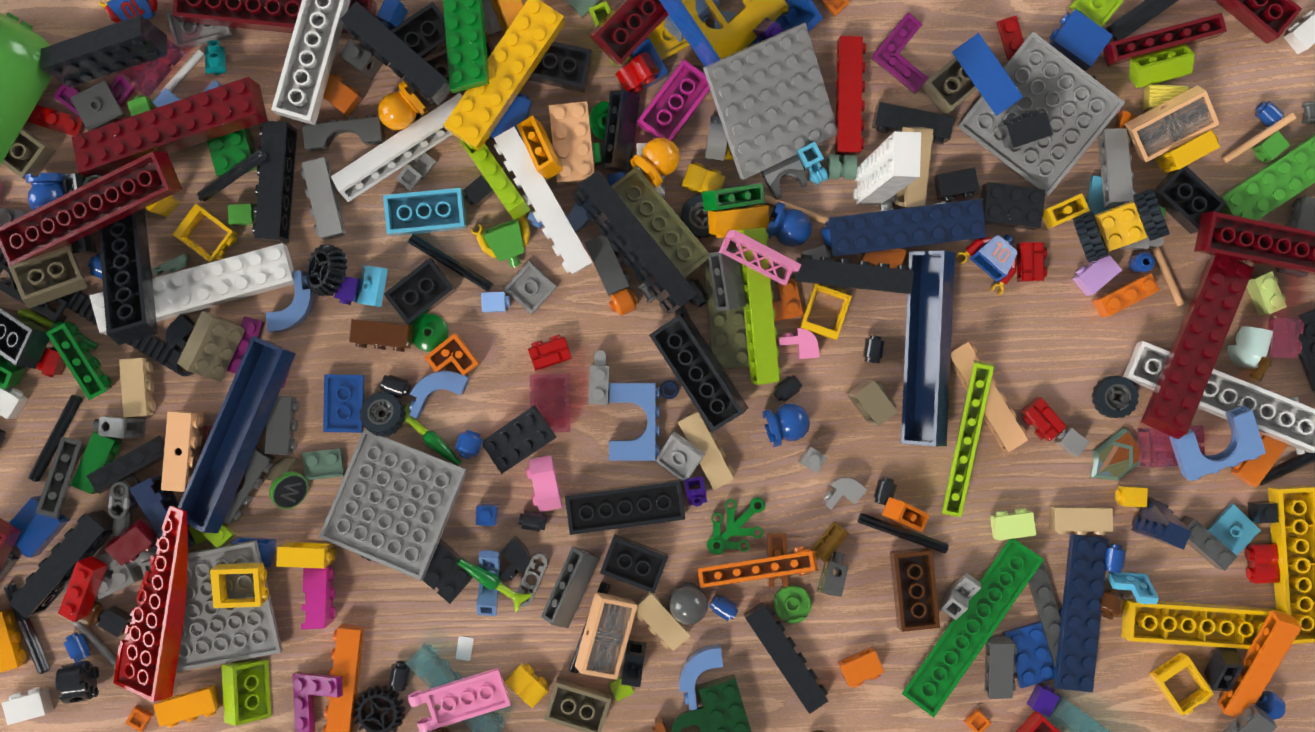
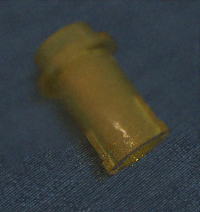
[1249,357,1272,382]

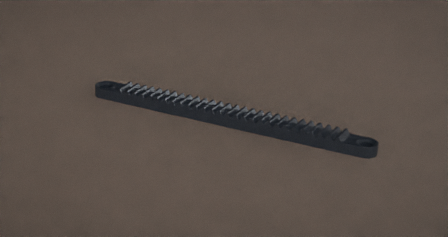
[0,248,195,376]

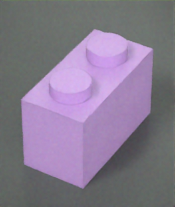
[1072,255,1122,296]

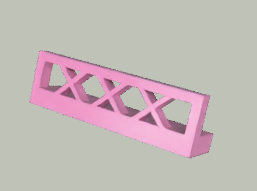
[719,230,801,285]

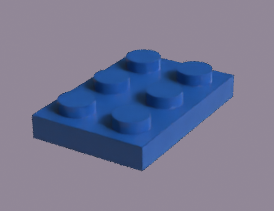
[323,374,364,433]
[1003,621,1055,688]

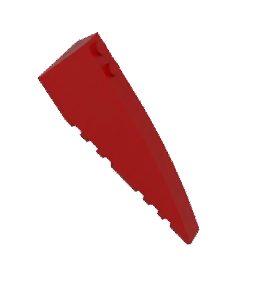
[113,506,188,702]

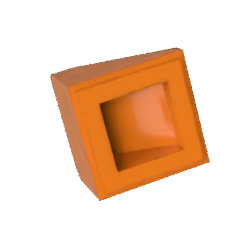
[1115,110,1138,135]

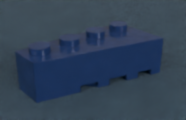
[129,476,196,548]
[1131,496,1192,550]

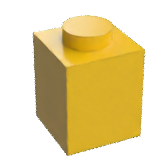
[1115,485,1148,507]

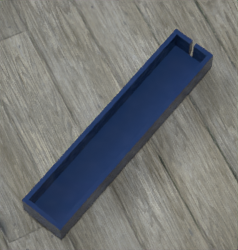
[901,250,955,447]
[178,336,296,533]

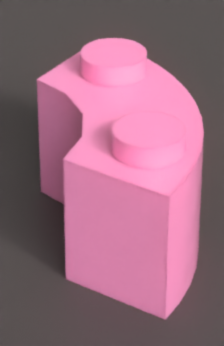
[526,455,562,512]

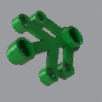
[707,497,765,555]

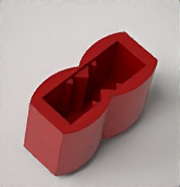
[615,52,659,94]
[1244,543,1280,584]

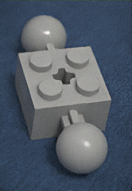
[64,544,157,599]

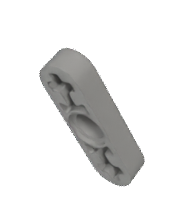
[516,553,548,607]

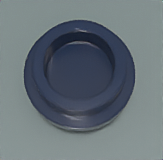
[660,380,679,399]

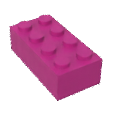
[637,59,711,141]

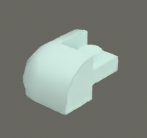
[1228,326,1273,369]

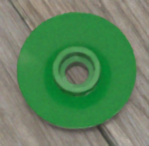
[589,102,609,140]
[411,314,449,352]

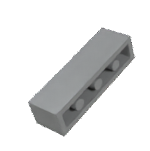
[1097,128,1136,208]
[300,157,347,240]

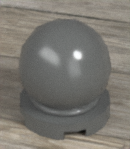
[669,582,708,625]

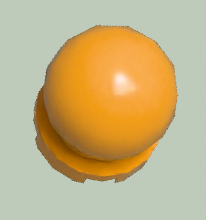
[378,80,428,130]
[630,137,680,188]

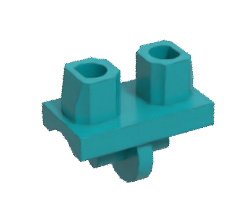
[205,40,226,75]

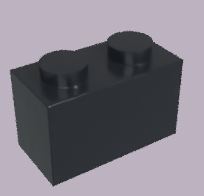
[933,167,979,202]
[1204,647,1244,692]

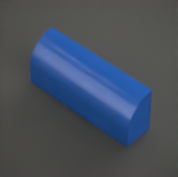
[952,32,1023,116]

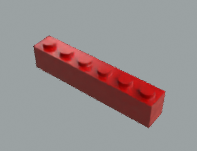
[835,36,866,155]

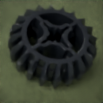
[305,244,348,297]
[353,685,406,732]

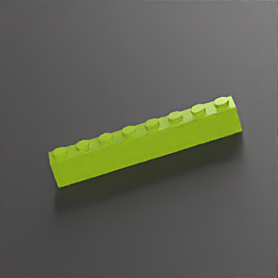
[737,227,781,385]
[942,360,994,517]

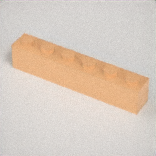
[950,342,1028,452]

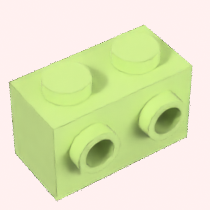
[1247,272,1287,315]
[990,508,1036,541]

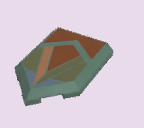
[1090,427,1147,481]

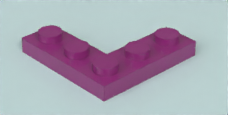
[871,12,928,94]
[53,74,137,118]
[227,316,289,388]
[293,672,343,732]

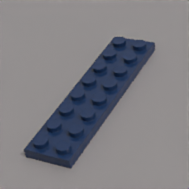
[828,199,986,257]
[1054,534,1109,693]

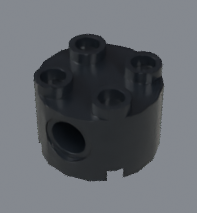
[55,660,99,704]

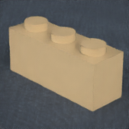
[119,358,156,418]
[1049,506,1113,535]
[635,592,690,652]

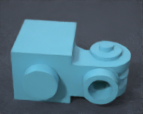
[797,142,828,185]

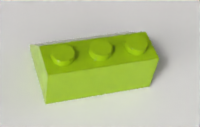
[221,659,271,726]

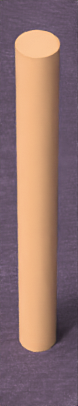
[1222,112,1297,164]
[764,194,829,224]
[1151,247,1185,306]

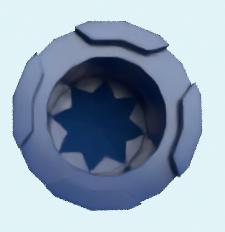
[25,173,67,210]
[766,201,812,247]
[762,404,810,448]

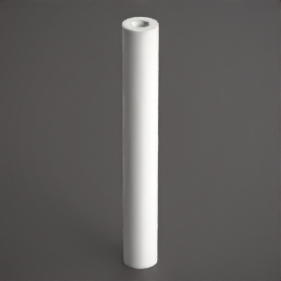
[160,49,205,92]

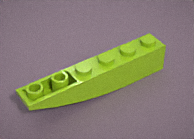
[458,138,530,221]

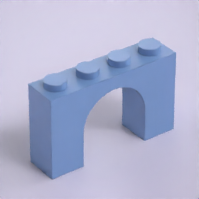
[609,383,659,461]
[1169,405,1266,481]

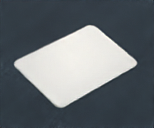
[456,636,474,661]

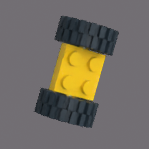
[1073,188,1170,263]

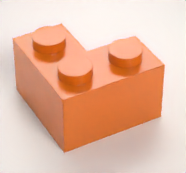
[424,333,481,376]

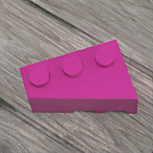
[301,564,337,630]

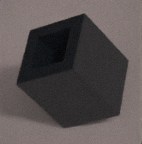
[463,175,495,207]
[1247,501,1279,524]
[98,606,132,637]

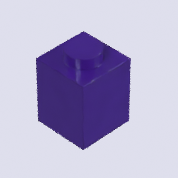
[334,276,361,305]
[1027,684,1060,717]

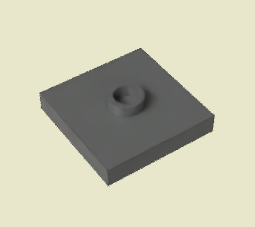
[70,80,125,131]

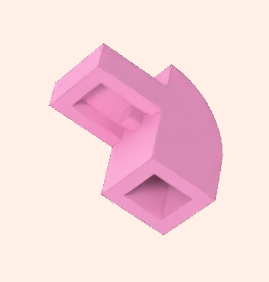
[777,328,819,359]

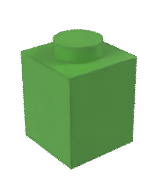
[127,95,155,117]
[1252,131,1290,163]
[228,204,256,226]

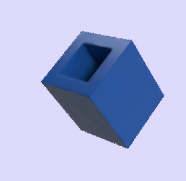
[476,503,498,526]

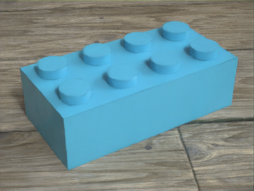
[383,188,467,236]

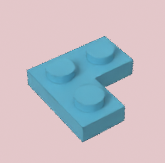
[1107,571,1159,604]

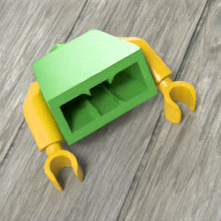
[471,212,531,268]

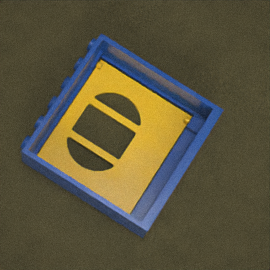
[659,0,823,66]

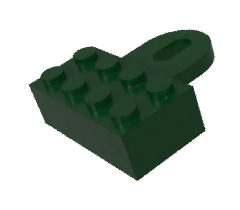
[672,674,751,732]

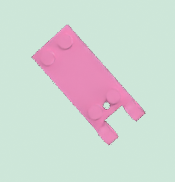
[407,667,511,732]

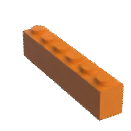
[698,551,818,588]
[1217,610,1302,718]
[323,624,365,732]

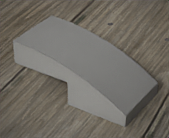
[396,152,438,191]

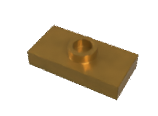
[811,521,850,563]

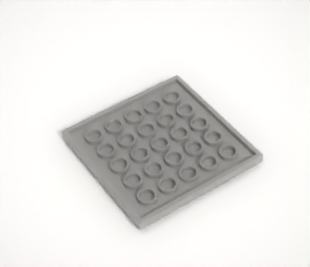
[703,23,838,180]
[957,32,1125,196]
[319,429,468,581]
[140,540,283,672]

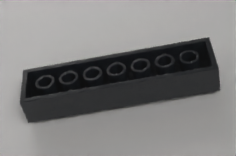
[572,170,697,315]
[98,208,158,345]

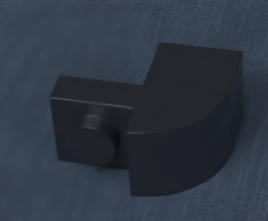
[166,314,195,354]
[499,536,530,582]
[621,640,646,687]

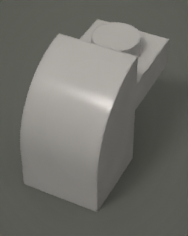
[705,116,727,161]
[823,476,867,509]
[940,573,982,620]

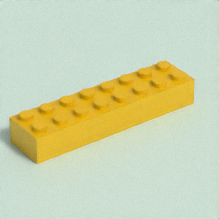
[443,0,566,151]
[1268,485,1315,644]
[1121,598,1286,649]

